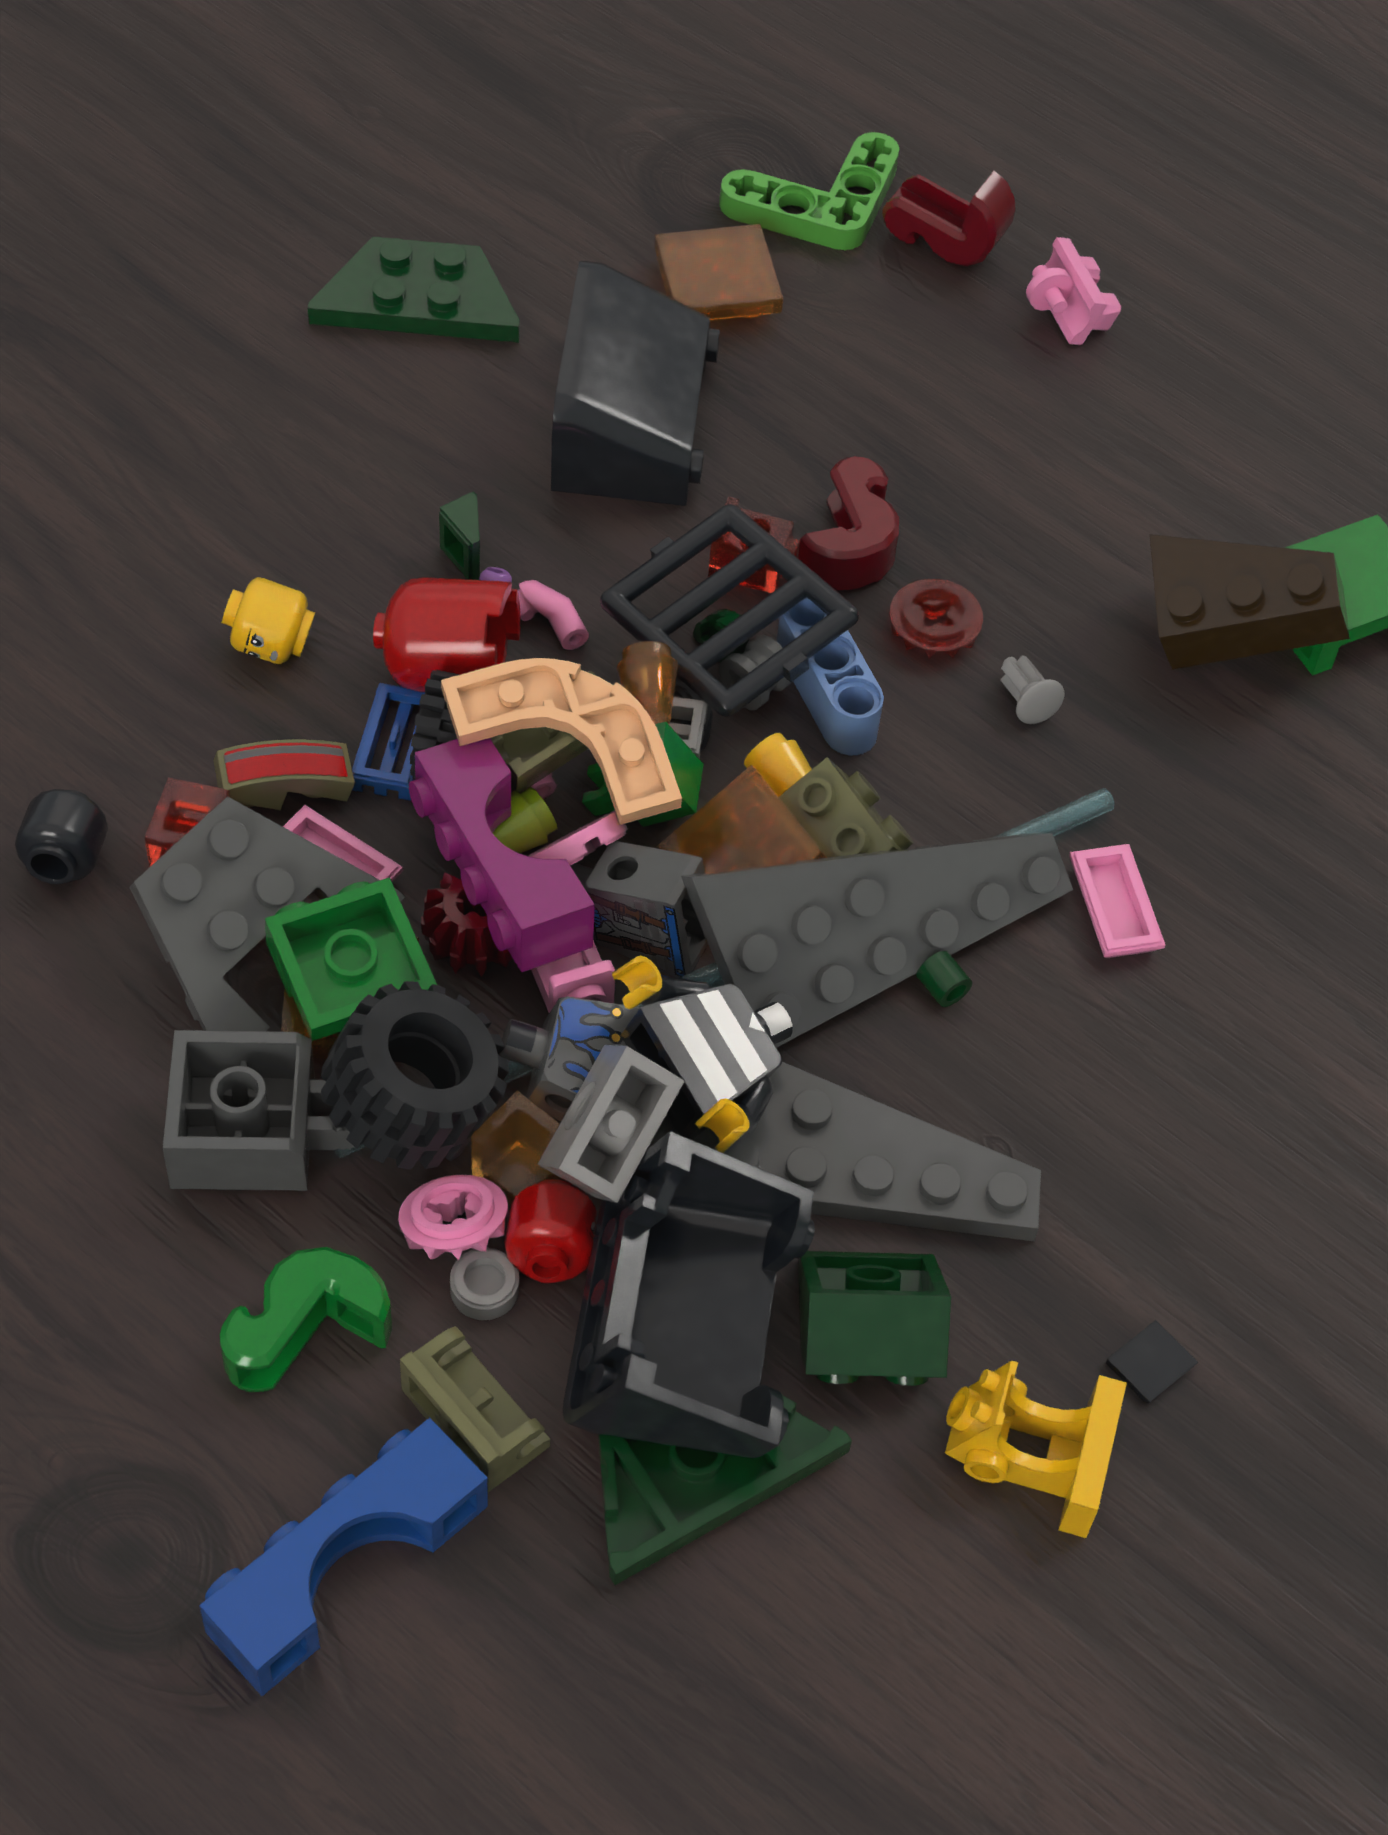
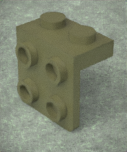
[736,757,914,867]

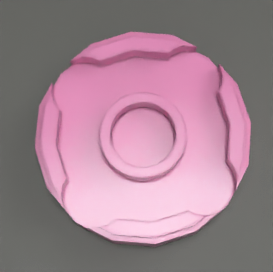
[528,811,628,866]

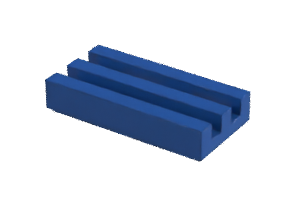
[352,683,425,801]

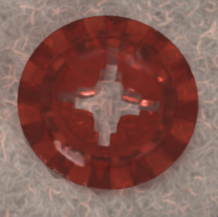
[889,579,983,659]

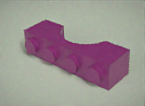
[409,738,595,972]

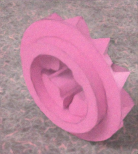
[398,1175,509,1260]

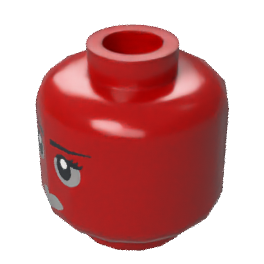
[504,1179,597,1283]

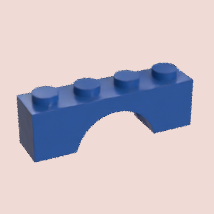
[199,1418,488,1696]

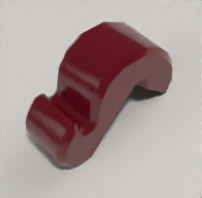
[882,171,1016,266]
[798,456,899,590]

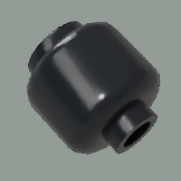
[15,789,108,884]

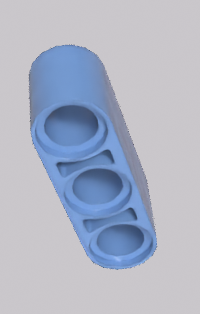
[776,597,884,756]

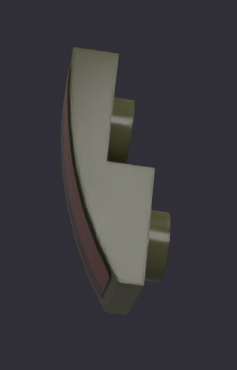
[213,739,355,810]

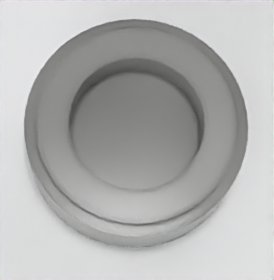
[450,1248,519,1320]

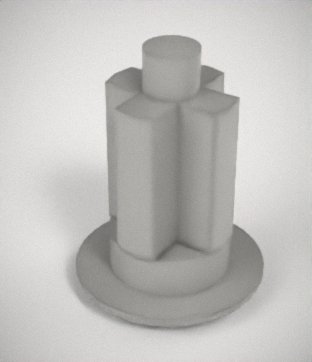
[1000,655,1065,724]

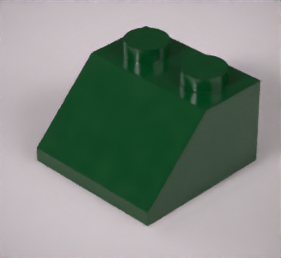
[798,1251,951,1386]

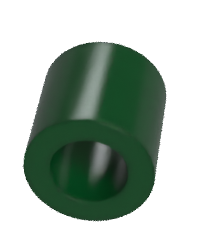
[916,951,972,1007]

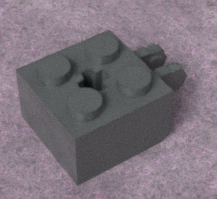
[163,1030,354,1191]

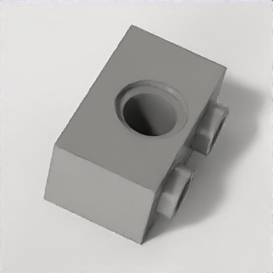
[538,1045,685,1203]

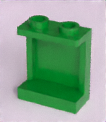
[1285,515,1388,676]

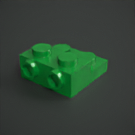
[265,877,437,1041]

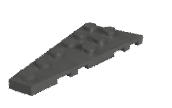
[681,832,1073,1048]
[648,1062,1041,1241]

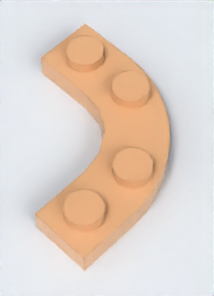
[441,658,682,825]

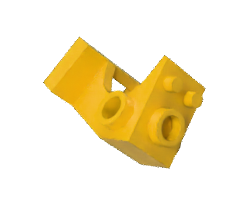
[945,1360,1127,1538]

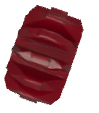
[421,872,512,977]

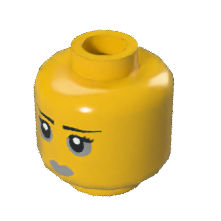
[221,577,315,664]

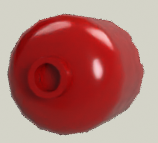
[373,578,520,692]

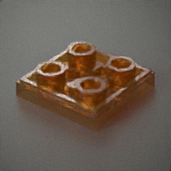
[655,224,783,320]
[657,765,828,874]

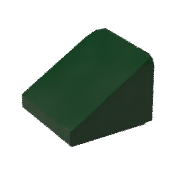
[439,492,480,580]

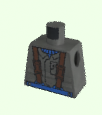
[571,841,708,980]

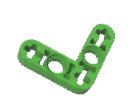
[719,132,900,250]

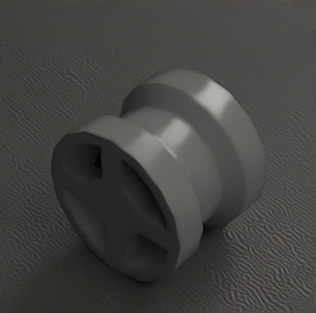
[719,634,794,710]

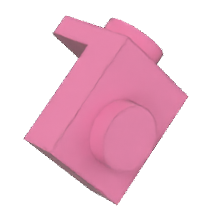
[531,941,615,1013]

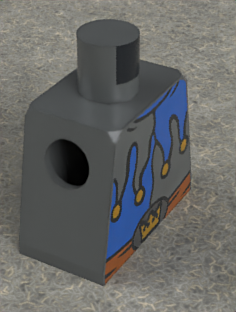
[499,996,641,1121]

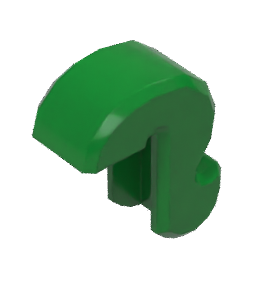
[220,1247,392,1392]

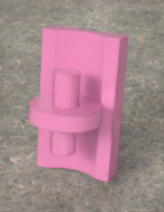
[1026,237,1122,345]

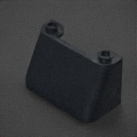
[551,261,720,506]
[562,1131,815,1458]

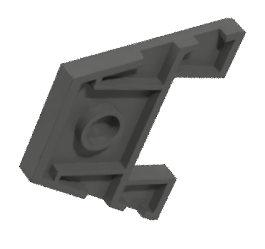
[129,796,405,1031]

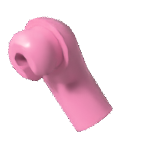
[518,580,589,650]

